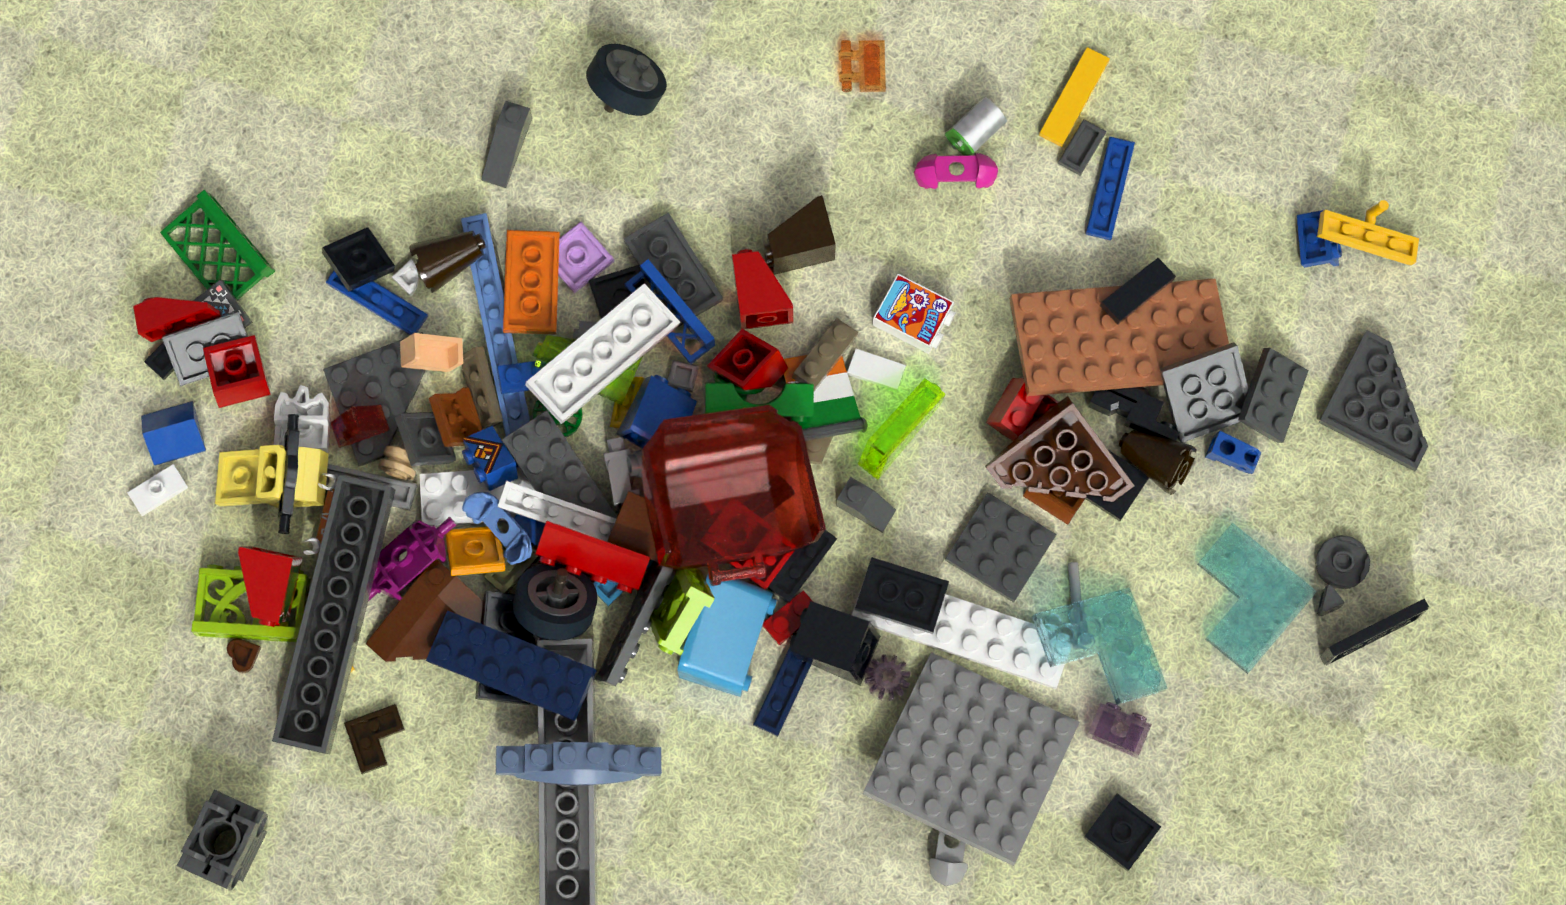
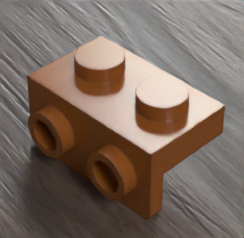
[429,387,483,447]

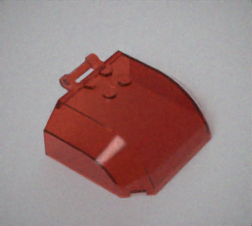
[642,405,826,586]

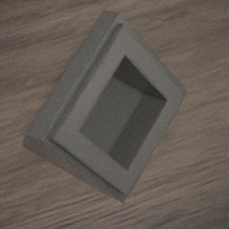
[1317,585,1345,616]

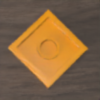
[444,527,505,576]

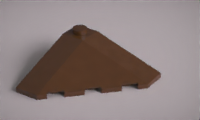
[985,396,1134,502]
[366,559,483,662]

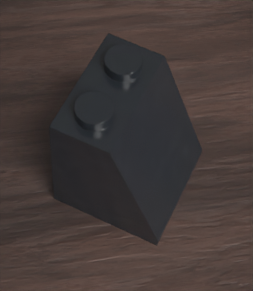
[790,601,881,686]

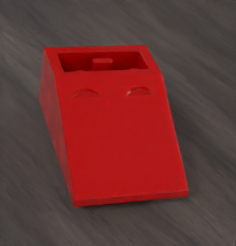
[986,378,1058,441]

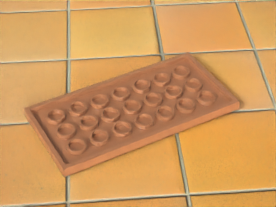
[1009,279,1229,396]

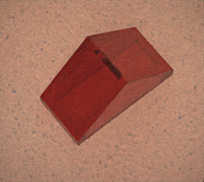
[330,405,390,448]

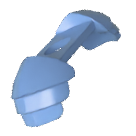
[462,492,532,565]

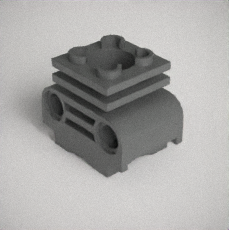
[177,789,268,891]

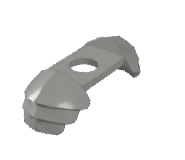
[929,831,968,886]

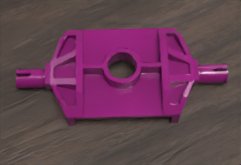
[368,517,457,602]

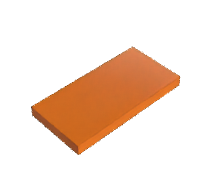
[503,230,560,335]

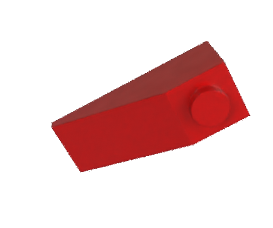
[133,297,221,342]

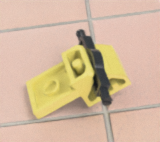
[215,414,329,534]

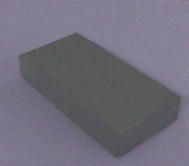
[1058,119,1106,176]

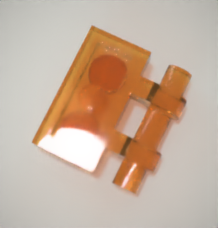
[838,40,886,92]

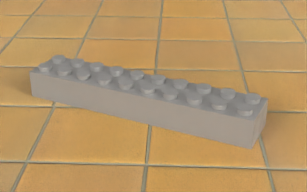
[537,639,598,905]

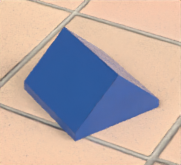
[141,401,206,466]

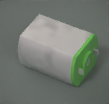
[945,97,1007,156]

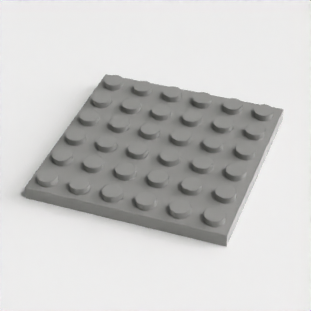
[863,652,1080,866]

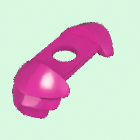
[914,153,998,189]

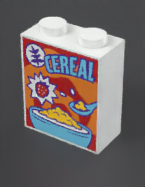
[873,274,956,354]

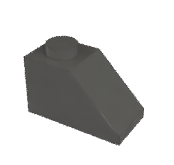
[837,477,896,533]

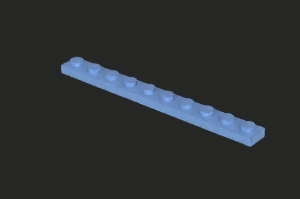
[461,213,530,467]

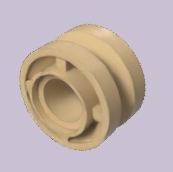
[378,446,416,480]

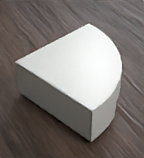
[392,259,419,296]

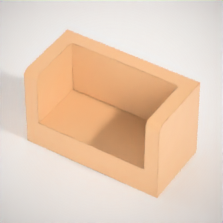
[400,333,463,372]

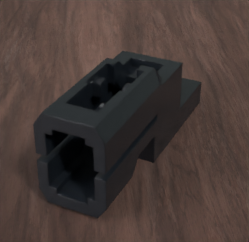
[1089,387,1180,441]

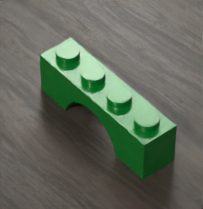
[705,382,814,422]

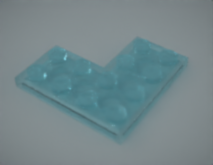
[1197,523,1317,674]
[1032,587,1168,705]

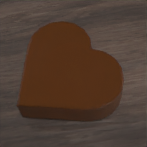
[227,638,261,673]

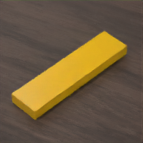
[1039,47,1110,147]

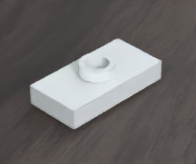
[127,464,188,516]

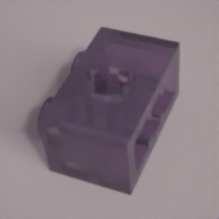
[1086,702,1152,758]

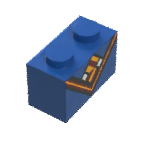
[462,426,518,491]

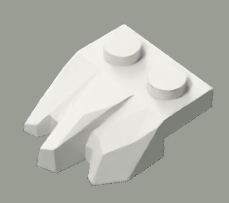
[274,385,330,453]

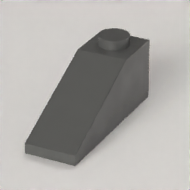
[481,101,532,188]

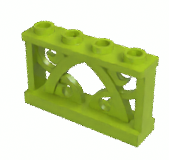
[650,560,715,655]
[191,564,310,642]

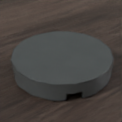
[1315,535,1370,589]

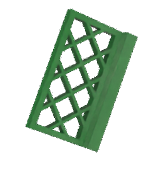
[160,190,275,300]

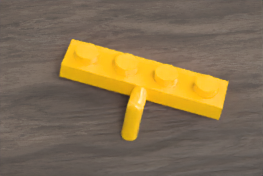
[1317,200,1419,266]

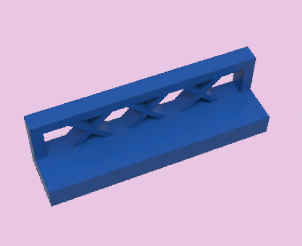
[625,259,715,365]

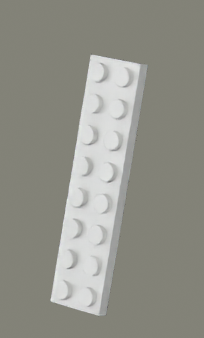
[852,575,1072,689]

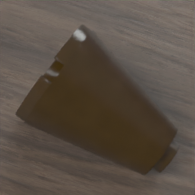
[409,231,486,293]
[1119,430,1197,495]

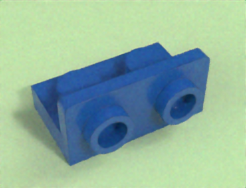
[1297,209,1342,268]

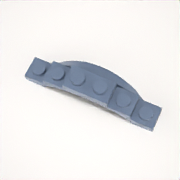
[495,742,662,785]

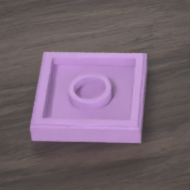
[558,222,615,294]

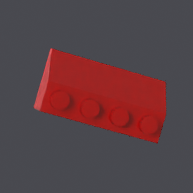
[536,521,650,594]

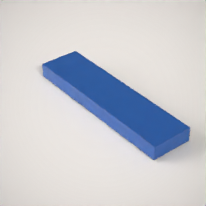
[1086,137,1135,241]
[326,271,428,335]

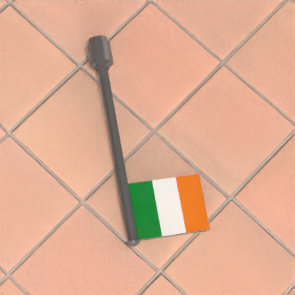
[627,355,868,478]

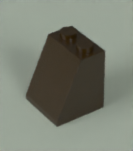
[764,195,836,275]

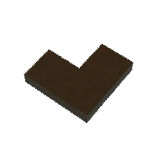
[344,704,405,775]

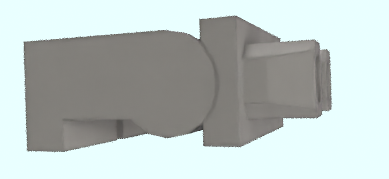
[604,437,640,516]

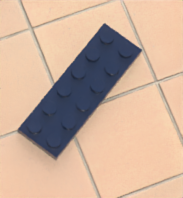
[426,611,597,721]

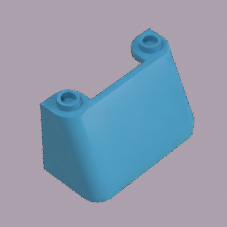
[677,568,777,697]

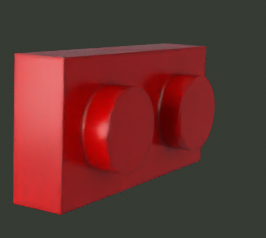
[763,590,813,645]

